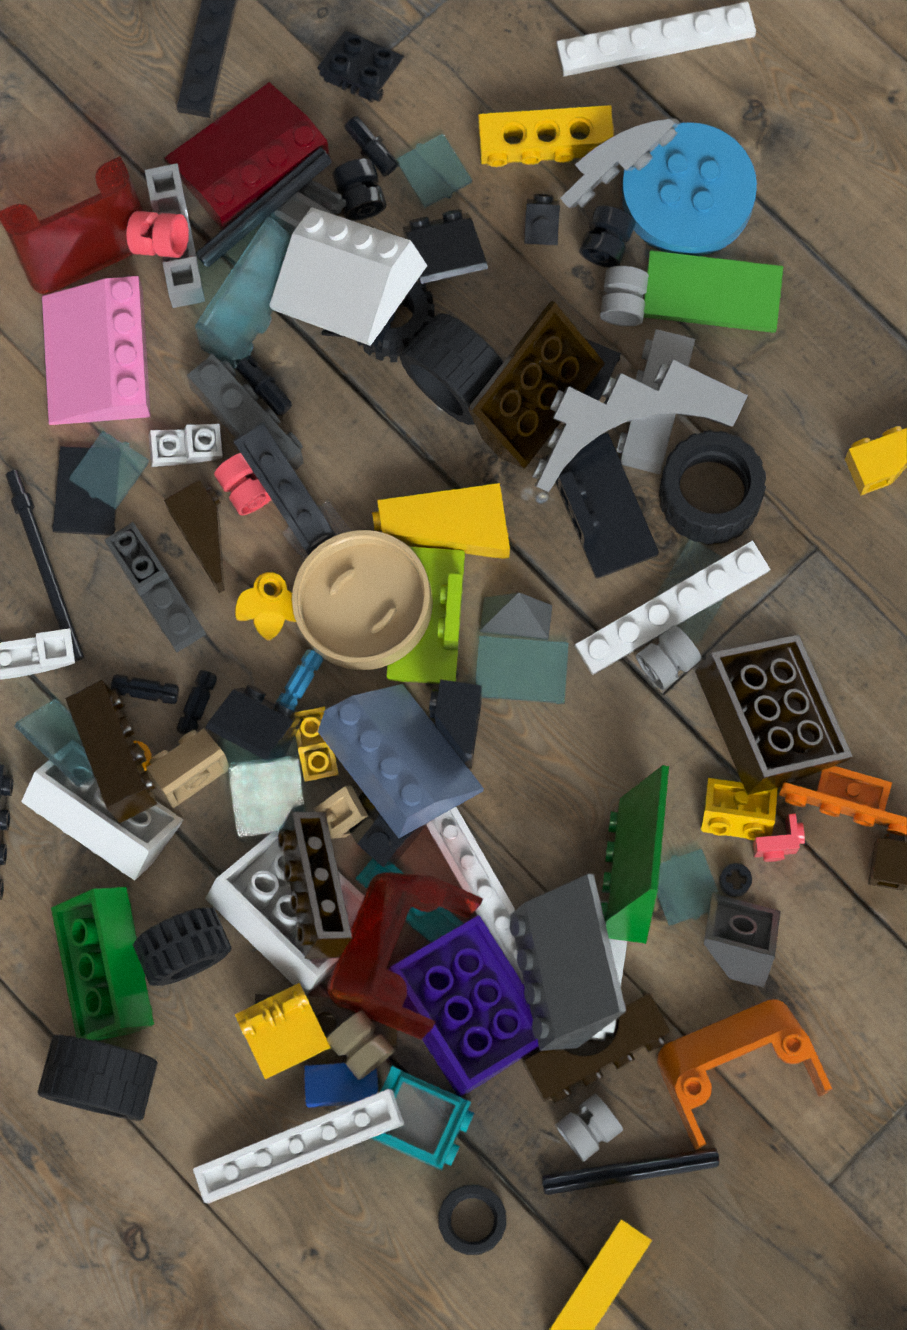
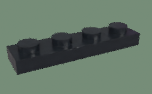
[177,0,238,118]
[233,421,336,556]

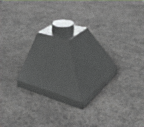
[703,893,781,988]

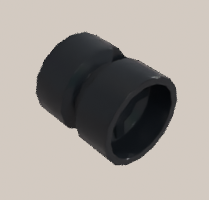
[333,158,387,221]
[579,206,636,268]

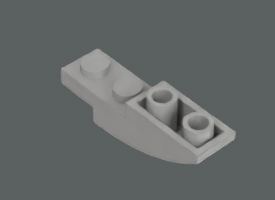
[560,118,680,208]

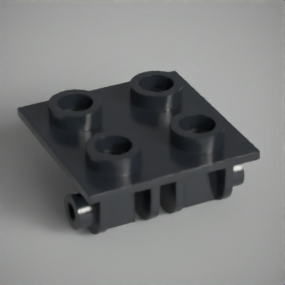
[317,30,404,103]

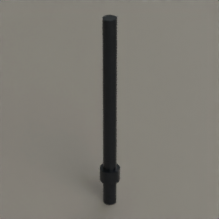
[5,470,84,662]

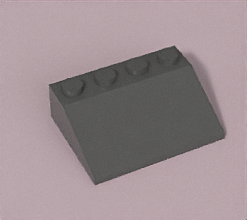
[509,874,626,1051]

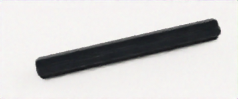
[196,147,332,267]
[542,1147,720,1195]

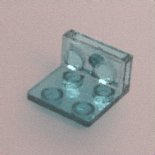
[228,755,305,837]

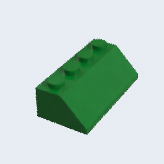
[51,887,154,1041]

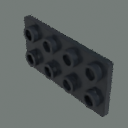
[546,433,659,579]

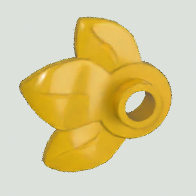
[235,572,296,641]

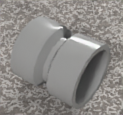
[600,266,649,326]
[636,625,702,690]
[555,1094,623,1162]

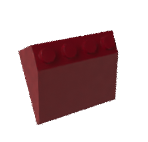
[164,82,329,230]

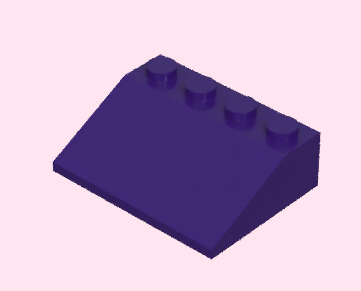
[383,915,539,1097]

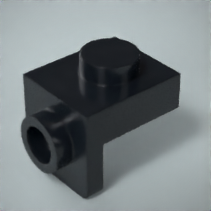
[524,194,560,245]

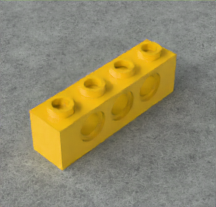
[478,105,614,167]

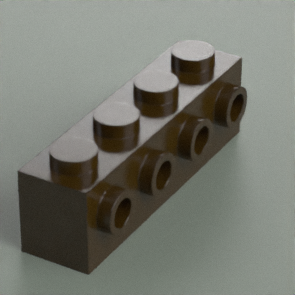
[65,680,157,823]
[278,812,352,959]

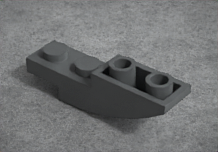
[104,522,206,652]

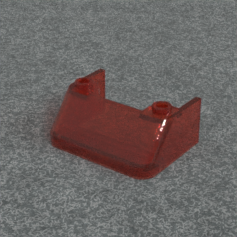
[328,872,483,1040]

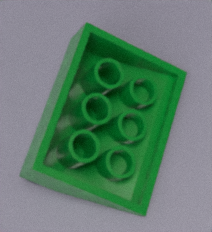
[601,765,669,944]

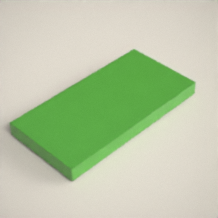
[643,250,784,333]

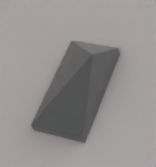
[480,592,552,640]

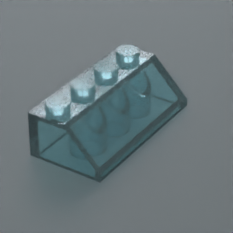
[195,216,291,368]

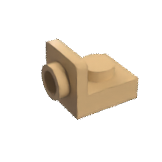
[314,786,368,839]

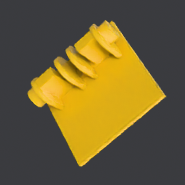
[234,983,331,1080]

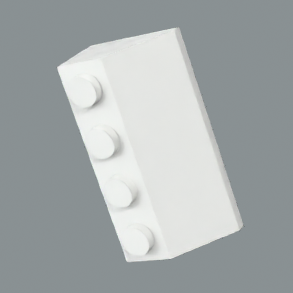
[21,742,184,880]

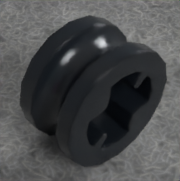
[719,863,752,897]

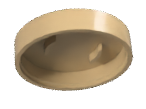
[292,530,433,670]

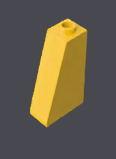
[372,483,510,559]
[549,1220,652,1330]

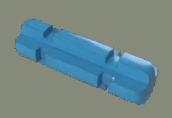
[276,649,323,709]

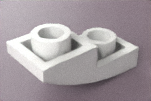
[149,424,223,467]

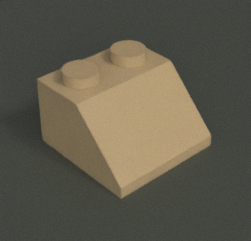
[146,728,230,808]

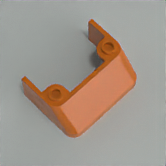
[657,999,832,1150]

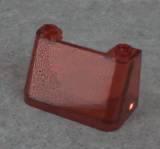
[0,156,144,294]

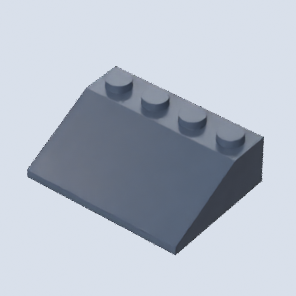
[318,684,484,838]

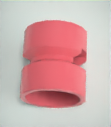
[127,211,189,258]
[214,453,272,516]

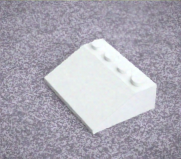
[269,207,427,346]
[205,821,386,996]

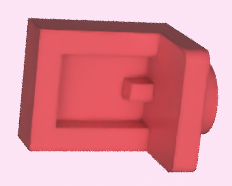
[753,814,805,862]

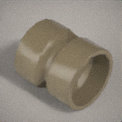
[327,1011,395,1080]

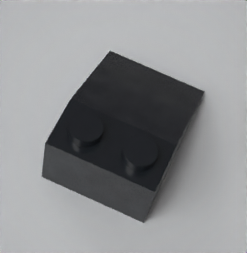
[402,210,488,284]

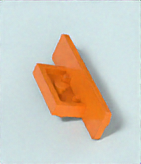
[779,766,907,837]

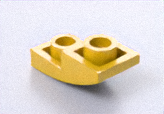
[294,706,339,782]

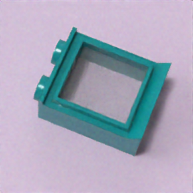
[370,1066,475,1171]

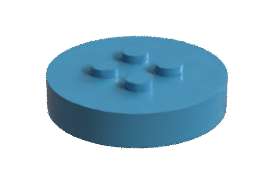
[622,123,757,256]

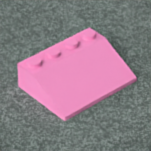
[42,276,151,425]

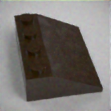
[468,301,605,469]
[695,634,853,795]

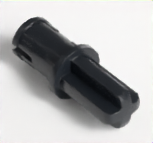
[344,116,400,177]
[236,355,292,416]

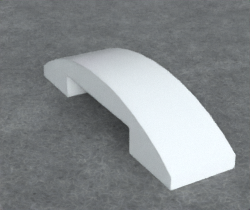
[0,628,75,680]

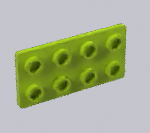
[387,547,465,684]

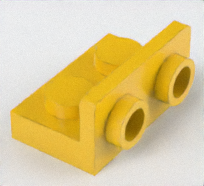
[701,778,778,841]

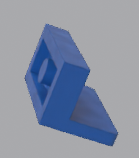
[304,1063,379,1108]

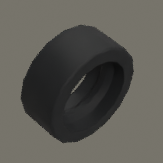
[438,1185,507,1255]

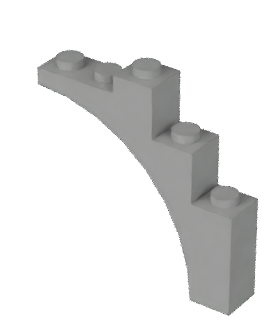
[532,360,748,492]

